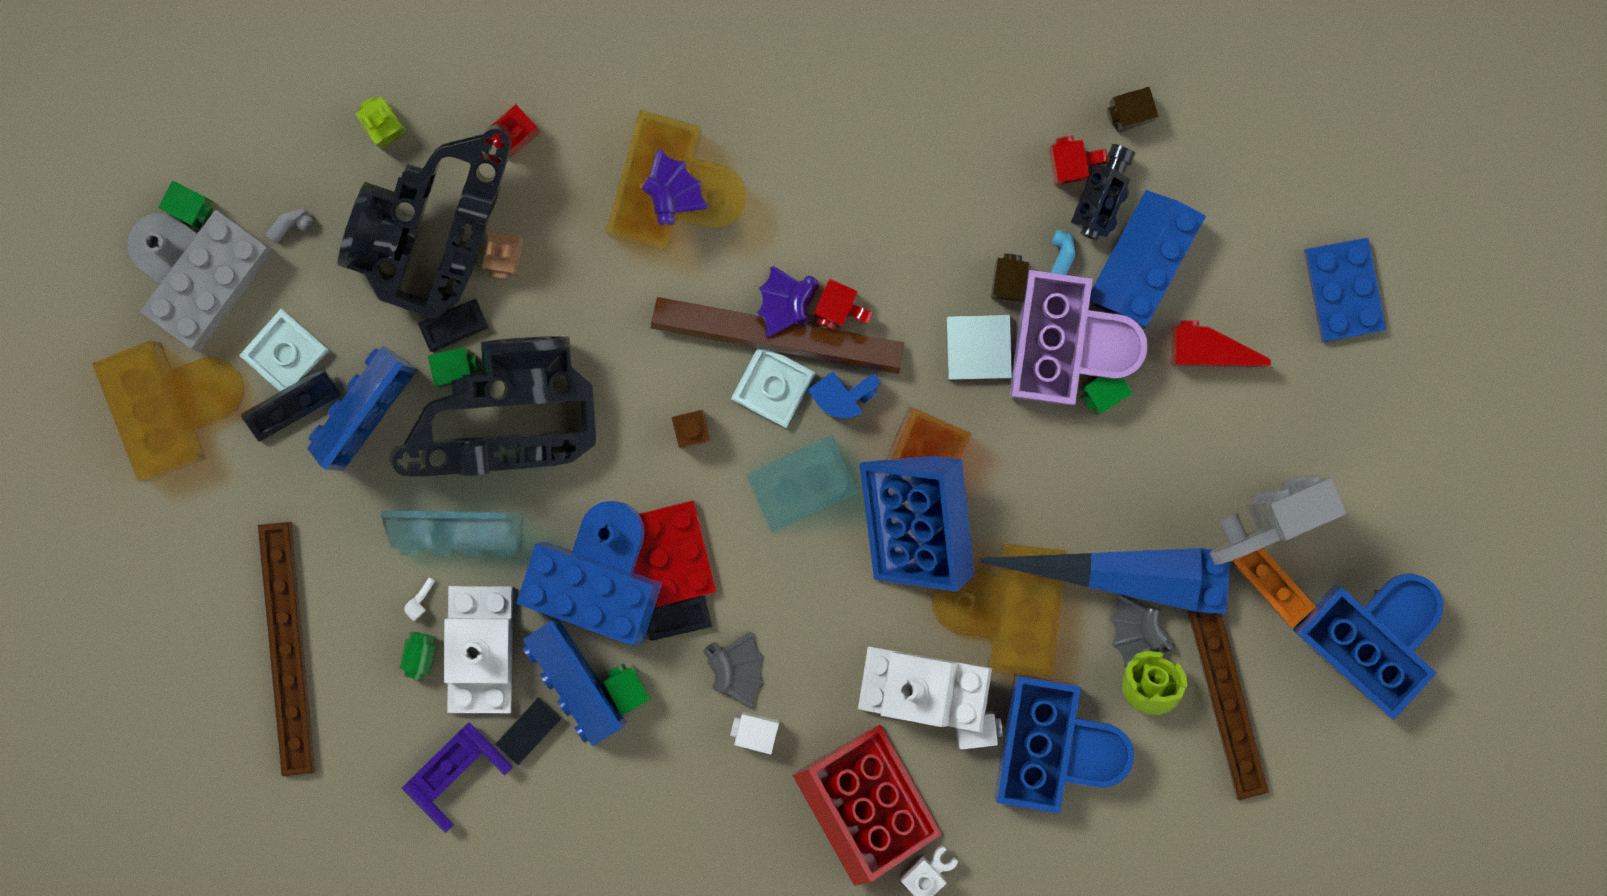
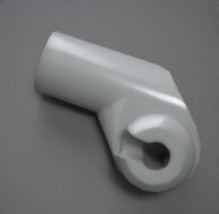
[266,208,313,243]

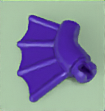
[641,149,708,226]
[757,266,819,337]

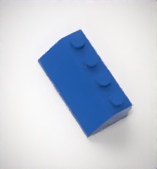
[1090,190,1206,329]
[523,618,627,746]

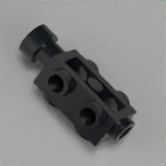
[1071,144,1135,240]

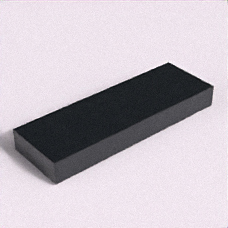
[241,367,341,442]

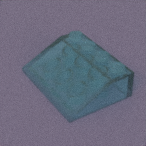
[381,510,523,557]

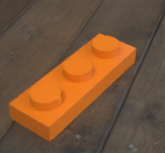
[1231,548,1316,628]

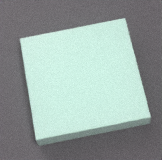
[239,309,330,391]
[946,315,1012,380]
[731,348,815,428]

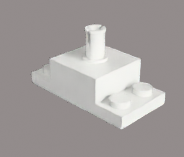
[444,586,513,713]
[858,647,992,732]

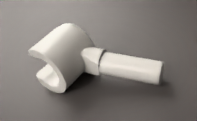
[404,577,435,621]

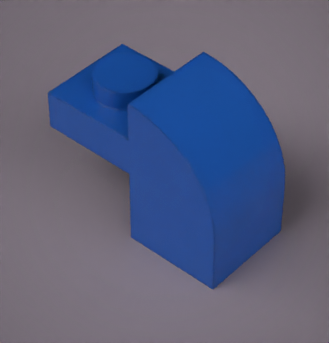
[807,371,881,419]

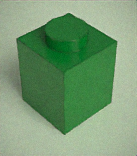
[158,180,214,229]
[427,347,479,388]
[1080,377,1133,415]
[604,663,651,715]

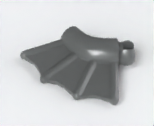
[1110,594,1173,668]
[703,632,763,708]

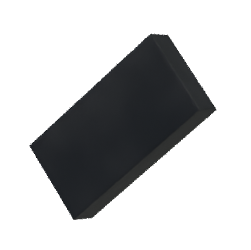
[418,298,489,353]
[648,596,712,641]
[495,697,562,765]

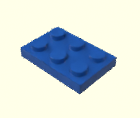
[1304,238,1386,342]

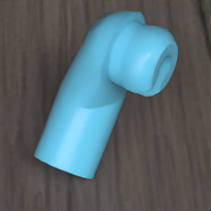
[1051,230,1075,275]

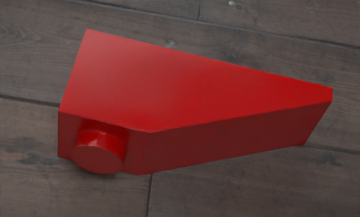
[1171,320,1271,367]

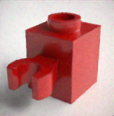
[488,104,540,156]
[1049,136,1108,186]
[814,278,873,330]

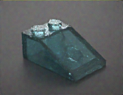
[746,435,858,532]

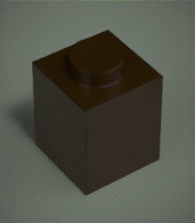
[1107,86,1159,132]
[990,253,1029,302]

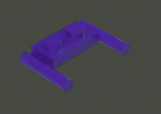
[401,722,513,833]

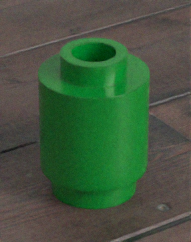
[399,632,436,680]

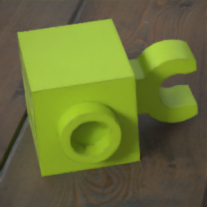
[355,96,407,149]

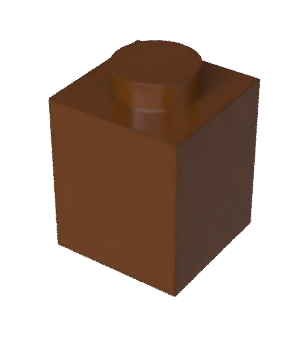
[671,410,711,449]

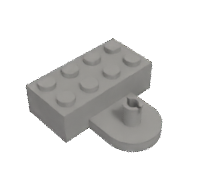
[127,209,274,351]
[1209,475,1347,565]

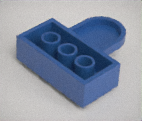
[516,501,662,646]
[1292,573,1443,720]
[994,674,1134,813]

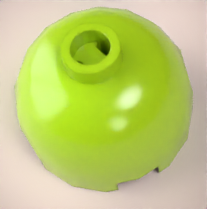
[1121,651,1188,716]

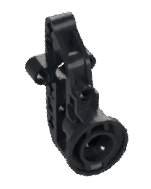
[337,124,513,319]
[389,336,596,477]

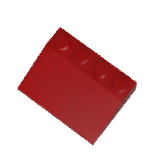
[792,724,942,886]

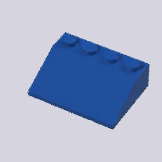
[307,346,418,471]
[859,456,975,592]

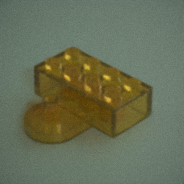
[605,110,747,253]
[92,340,244,482]
[931,543,1067,678]

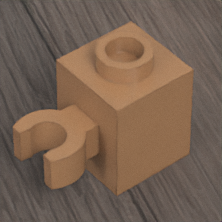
[482,230,523,280]

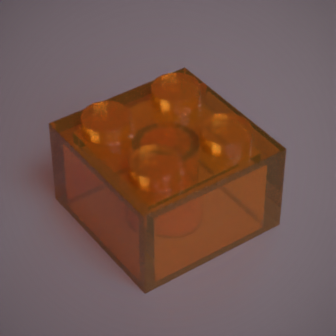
[886,407,972,460]

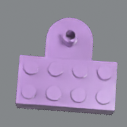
[1009,270,1147,406]

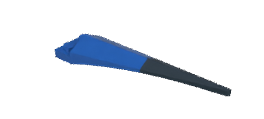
[979,548,1230,614]

